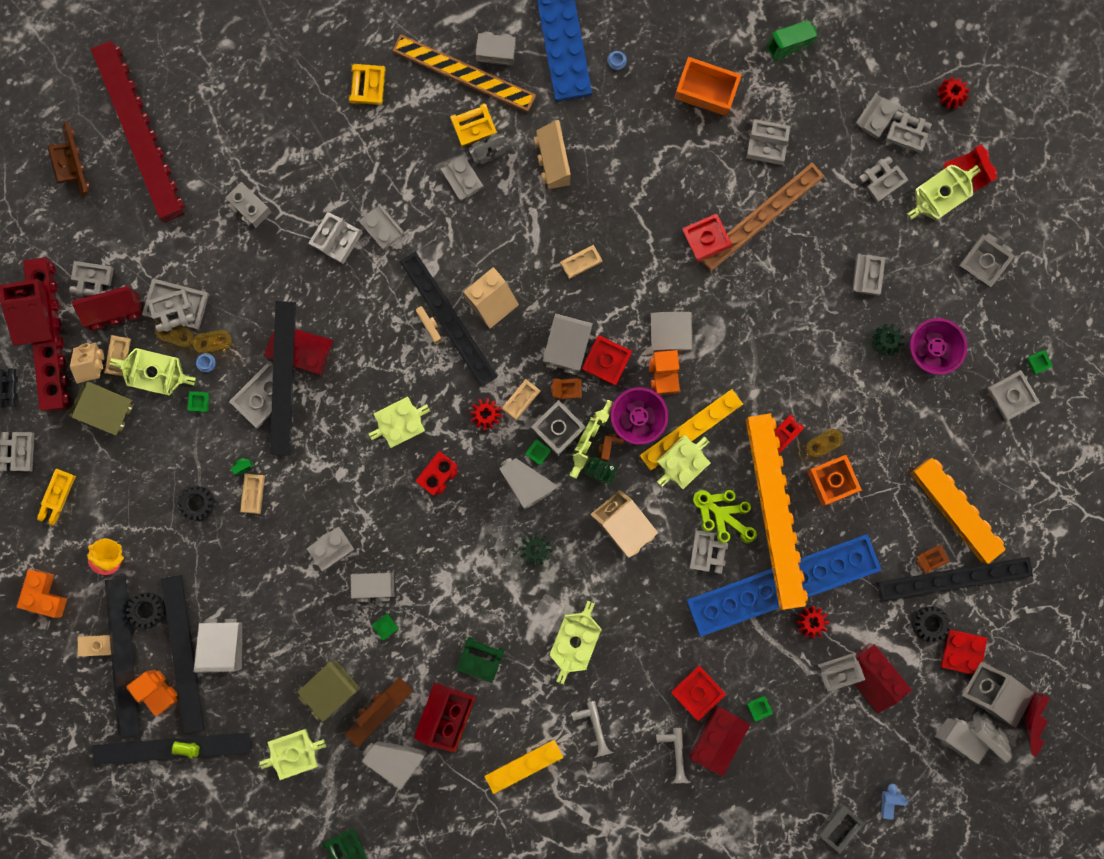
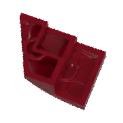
[1024,692,1050,757]

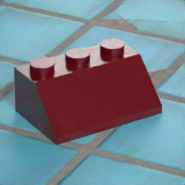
[71,286,143,331]
[264,329,333,377]
[854,643,912,714]
[413,682,476,752]
[688,705,751,776]

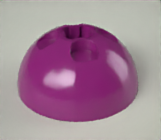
[910,318,967,375]
[611,387,668,445]

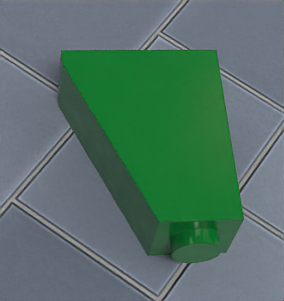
[766,20,817,62]

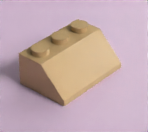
[534,120,571,189]

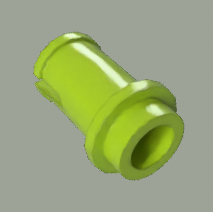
[172,741,199,759]

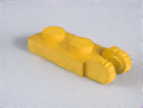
[37,469,76,526]

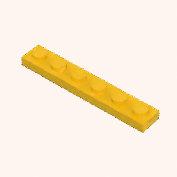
[639,389,743,471]

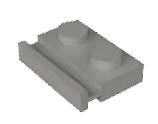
[855,93,899,139]
[440,155,483,202]
[359,204,405,251]
[852,254,885,296]
[306,526,355,572]
[818,652,865,692]

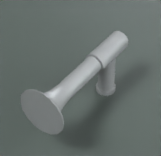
[571,701,614,758]
[656,728,690,783]

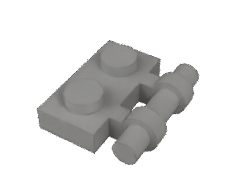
[886,111,932,153]
[858,156,908,203]
[69,261,114,297]
[147,289,195,333]
[0,432,34,471]
[689,530,728,574]

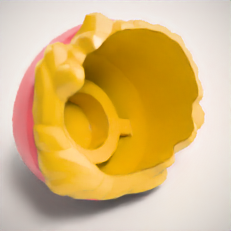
[87,538,124,575]

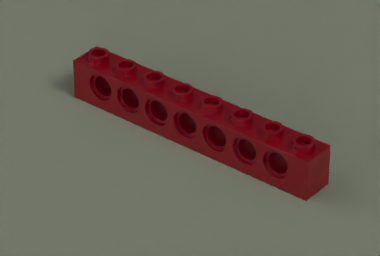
[23,257,71,413]

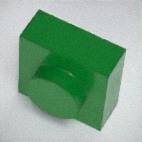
[1026,350,1053,375]
[187,391,210,413]
[525,439,552,466]
[231,458,255,476]
[372,613,399,641]
[746,695,773,722]

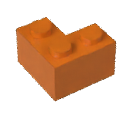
[648,350,680,395]
[17,569,67,618]
[127,669,179,717]

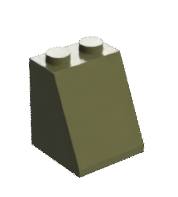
[68,381,133,435]
[297,660,361,722]

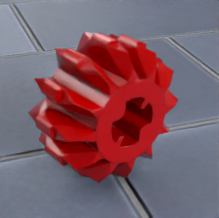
[937,76,970,110]
[470,398,502,431]
[795,606,829,639]

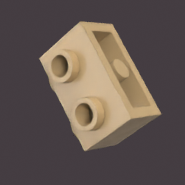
[70,343,105,383]

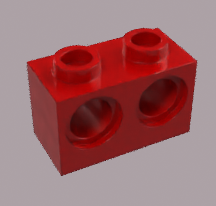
[415,451,459,497]

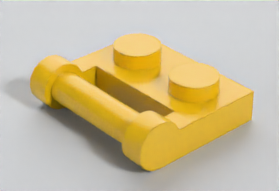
[349,64,385,105]
[450,103,497,148]

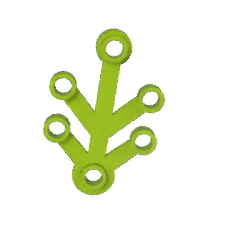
[693,490,757,544]

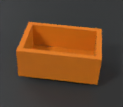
[674,57,742,116]

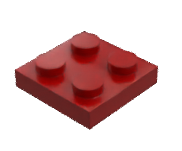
[682,213,732,262]
[582,335,632,386]
[940,629,987,675]
[671,665,726,721]

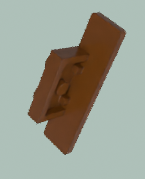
[47,121,89,198]
[345,678,413,747]

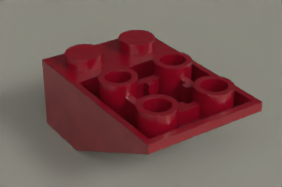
[0,279,52,346]

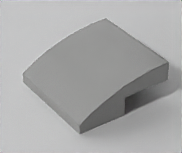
[746,119,790,165]
[308,212,363,264]
[651,312,692,352]

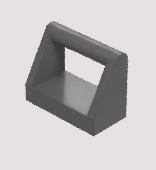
[815,803,865,854]

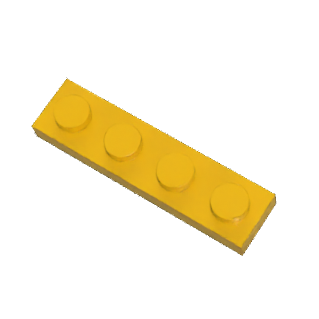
[485,739,563,794]

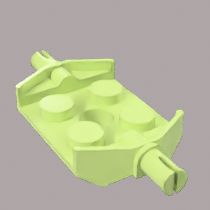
[907,165,981,221]
[109,348,196,395]
[569,400,614,479]
[550,601,602,684]

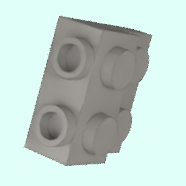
[960,233,1015,287]

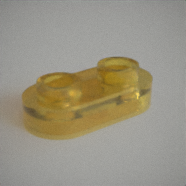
[155,322,194,348]
[193,330,232,353]
[806,429,843,458]

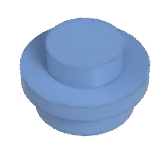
[608,51,627,70]
[196,353,216,372]

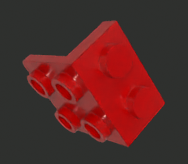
[943,144,997,191]

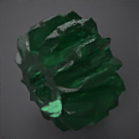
[872,324,905,356]
[583,457,617,484]
[519,533,552,566]

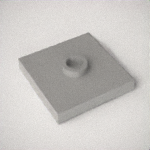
[987,370,1040,422]

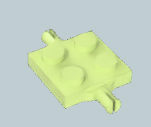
[369,397,431,448]
[657,435,710,489]
[260,729,326,780]

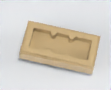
[560,245,602,279]
[416,306,442,345]
[104,335,131,376]
[502,379,541,421]
[240,474,265,514]
[78,635,111,656]

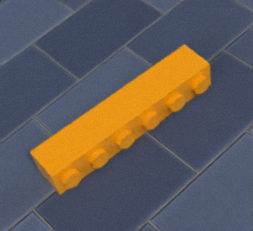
[910,458,1006,564]

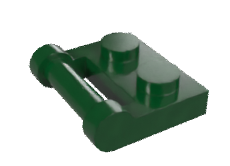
[456,637,505,683]
[322,827,369,859]

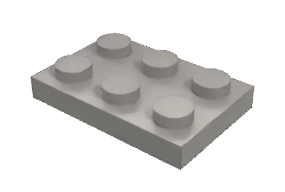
[142,278,209,330]
[229,361,298,429]
[973,710,1012,763]

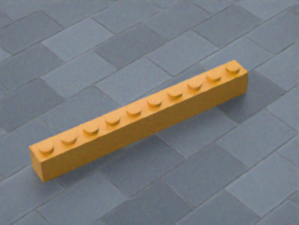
[745,413,808,610]

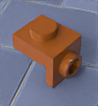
[551,378,582,400]
[598,434,624,461]
[917,544,950,574]

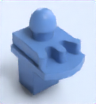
[881,784,908,819]

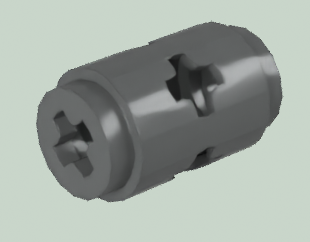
[468,132,510,166]

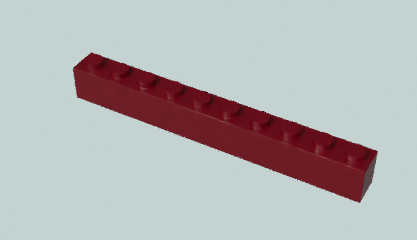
[91,40,185,223]

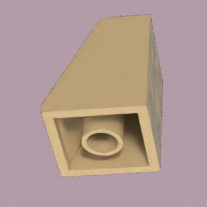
[464,267,519,329]
[590,490,658,558]

